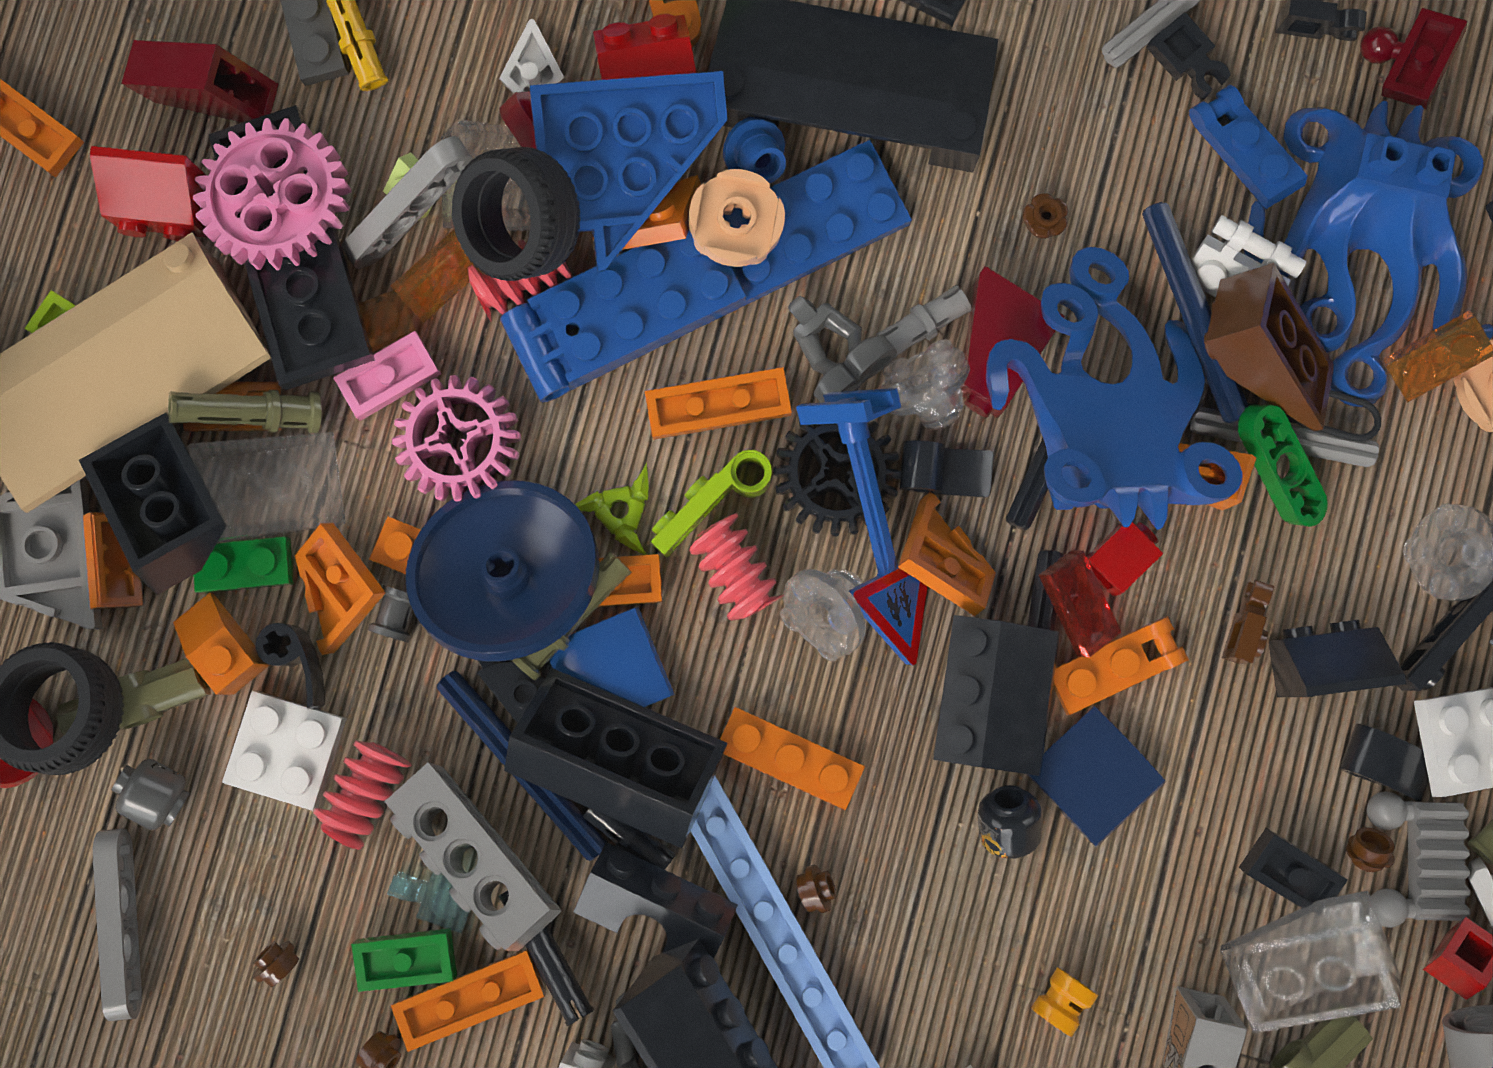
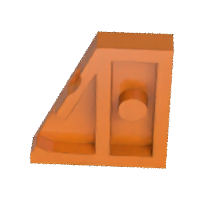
[593,175,701,250]
[898,492,996,616]
[295,523,386,655]

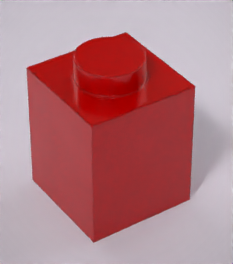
[1080,522,1164,596]
[1423,917,1493,1000]

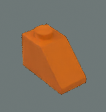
[173,592,270,695]

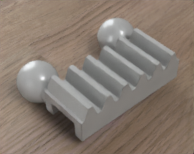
[1367,791,1471,928]

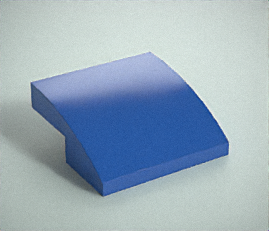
[549,607,675,707]

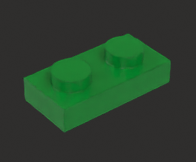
[193,537,294,594]
[351,928,458,992]

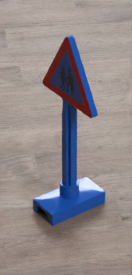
[796,388,928,665]

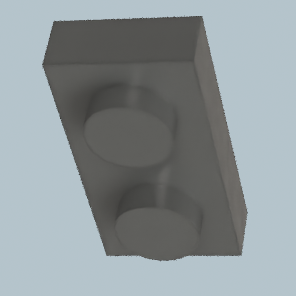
[280,0,349,86]

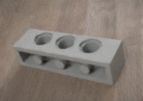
[384,762,562,951]

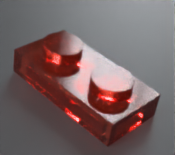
[1039,550,1121,658]

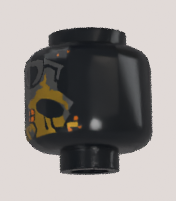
[978,785,1042,859]

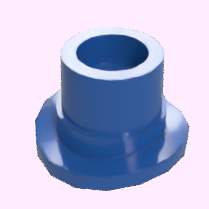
[723,117,786,183]

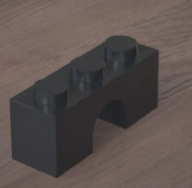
[573,842,738,959]

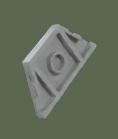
[0,476,103,630]

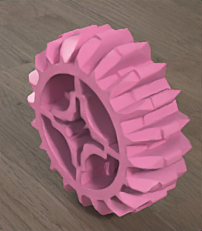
[392,375,521,502]

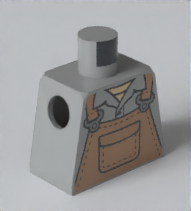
[1163,986,1247,1068]

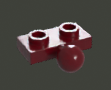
[1360,8,1468,110]

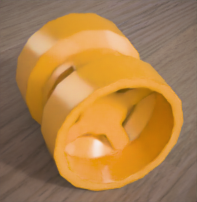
[1031,967,1099,1037]

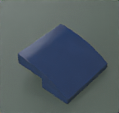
[1027,706,1166,848]

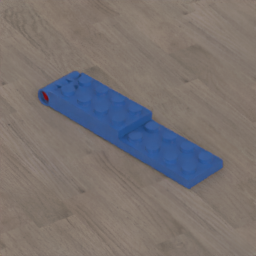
[500,139,912,403]

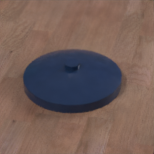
[406,480,599,661]

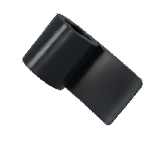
[900,440,994,498]
[256,623,325,709]
[1339,724,1429,801]

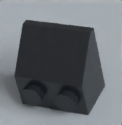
[1268,620,1406,697]

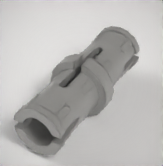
[876,285,972,357]

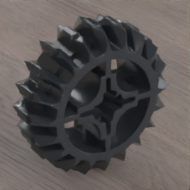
[773,421,901,537]

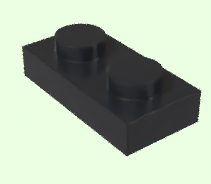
[1239,828,1348,920]

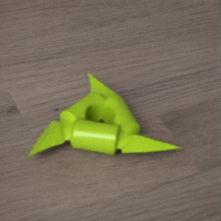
[575,462,649,555]

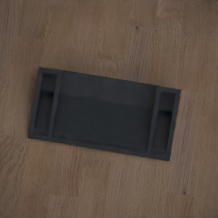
[708,0,998,173]

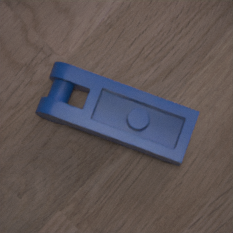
[1189,85,1308,209]

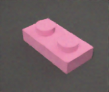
[334,331,441,421]

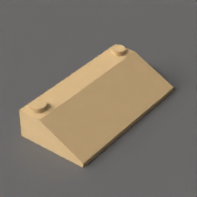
[0,233,271,513]

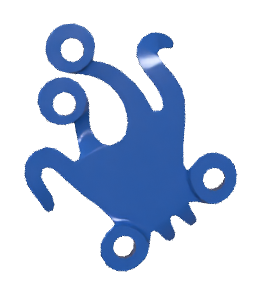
[1244,101,1493,407]
[986,247,1242,530]

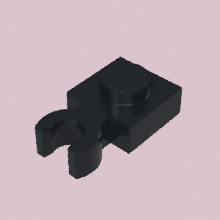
[1275,0,1367,41]
[1146,12,1231,100]

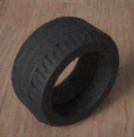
[452,147,581,281]
[0,642,124,775]

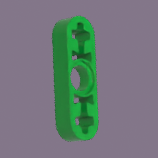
[1238,405,1328,527]

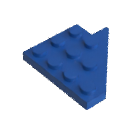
[530,71,728,272]

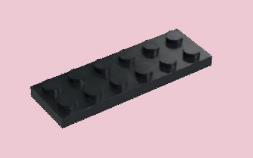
[208,105,375,391]

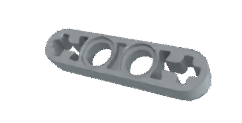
[342,136,473,269]
[93,828,142,1021]

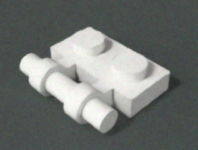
[1191,215,1306,297]

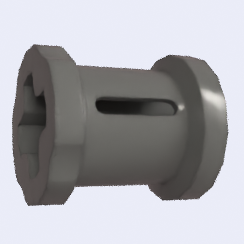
[368,585,414,643]

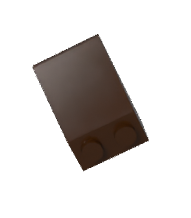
[1204,263,1334,431]

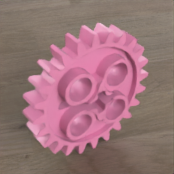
[193,118,351,270]

